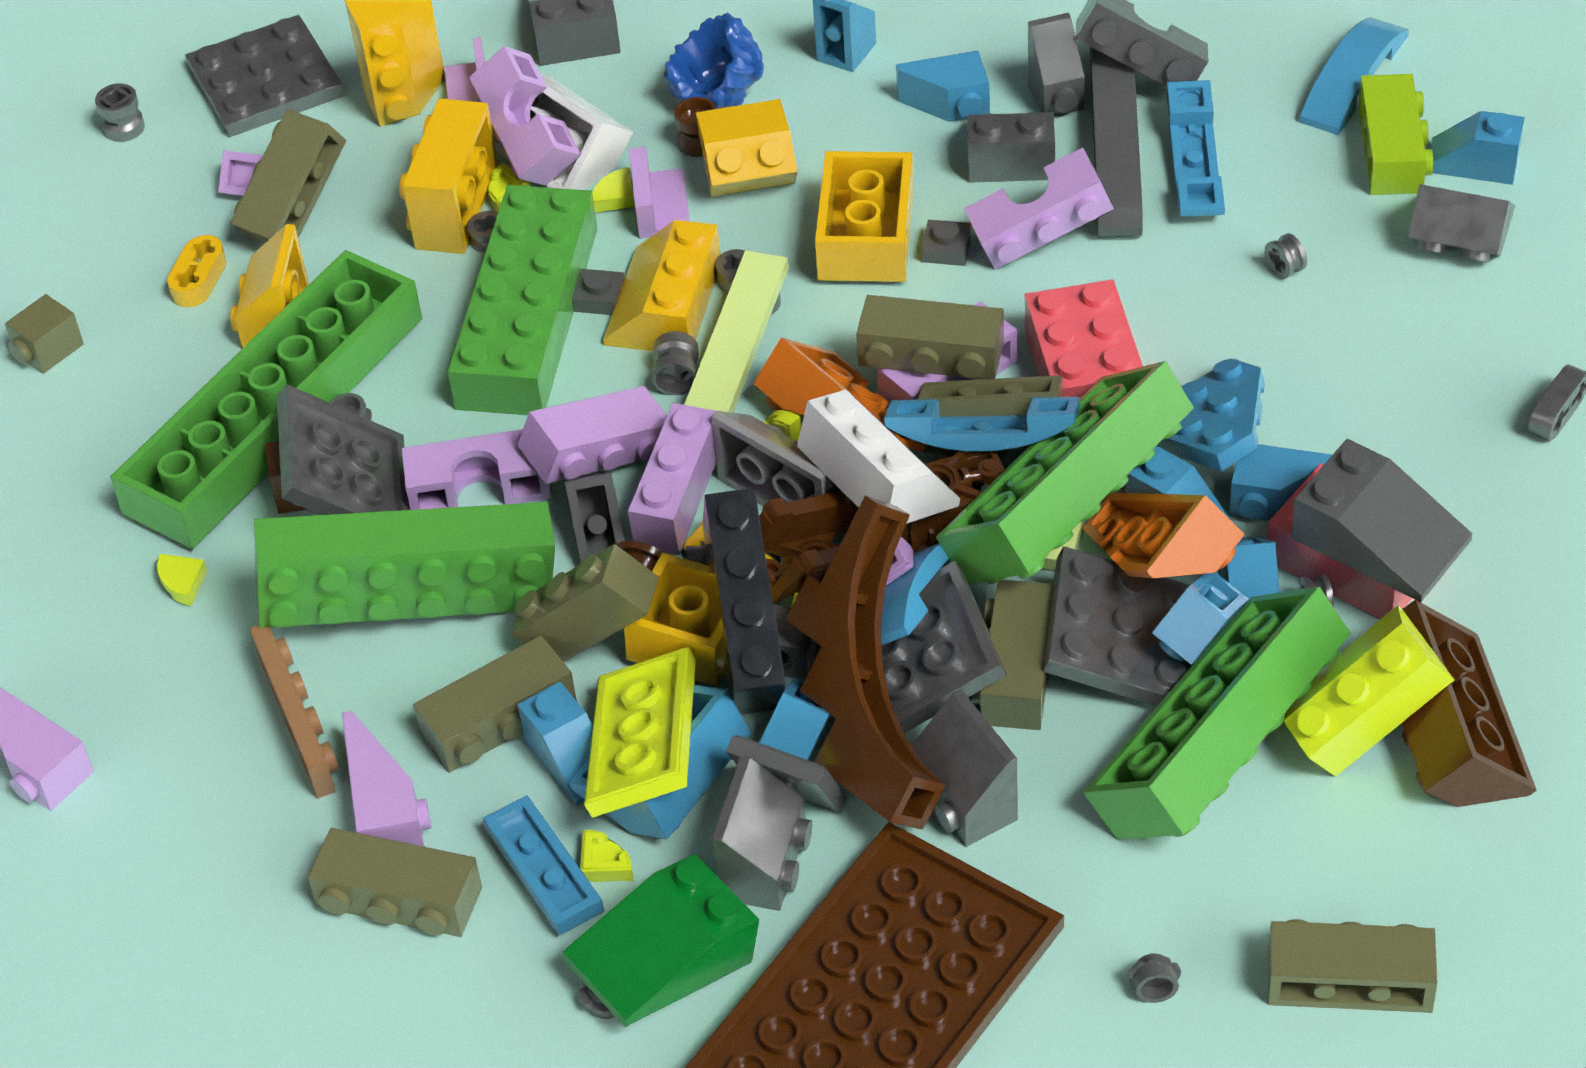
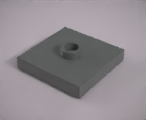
[726,735,847,814]

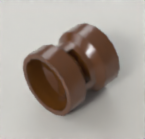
[674,97,716,157]

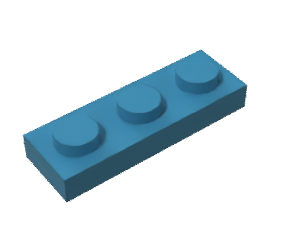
[483,795,604,935]

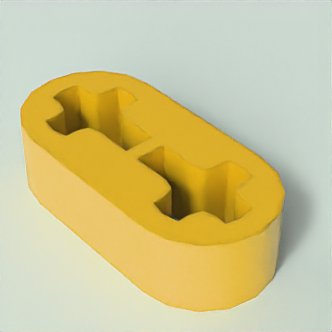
[167,235,227,307]

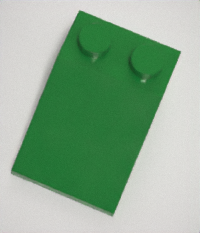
[562,853,760,1027]

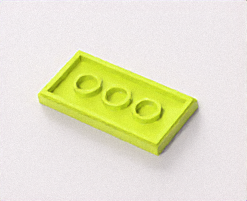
[584,647,696,818]

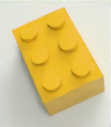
[399,98,499,254]
[815,151,914,282]

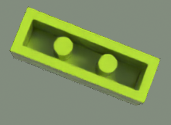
[1358,74,1433,195]

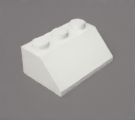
[491,73,633,190]
[797,389,960,524]

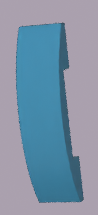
[1299,17,1409,135]
[1167,80,1225,217]
[884,397,1080,451]
[881,543,951,645]

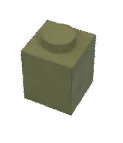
[5,294,84,374]

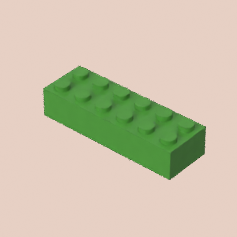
[448,185,598,415]
[936,361,1194,584]
[254,502,555,628]
[1083,586,1351,839]

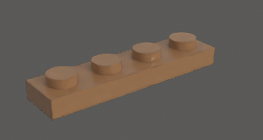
[249,625,339,799]

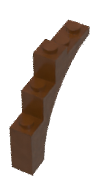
[786,496,946,830]

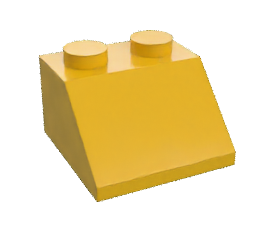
[696,99,798,197]
[230,224,309,349]

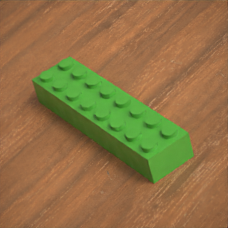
[110,250,423,549]

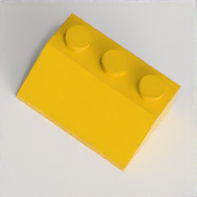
[345,0,445,127]
[603,220,721,351]

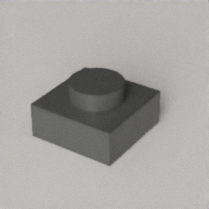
[921,219,972,266]
[572,268,625,315]

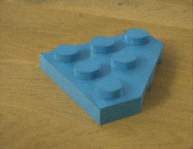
[1157,358,1265,472]

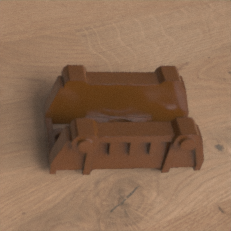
[901,450,1005,553]
[759,488,859,603]

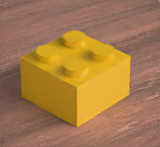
[624,552,726,687]

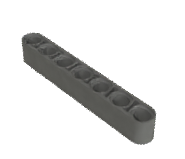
[1090,47,1143,237]

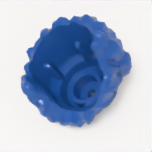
[664,12,764,109]

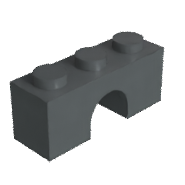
[1075,0,1209,86]

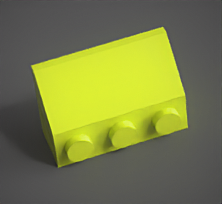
[1284,605,1454,777]

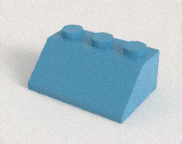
[569,685,751,839]

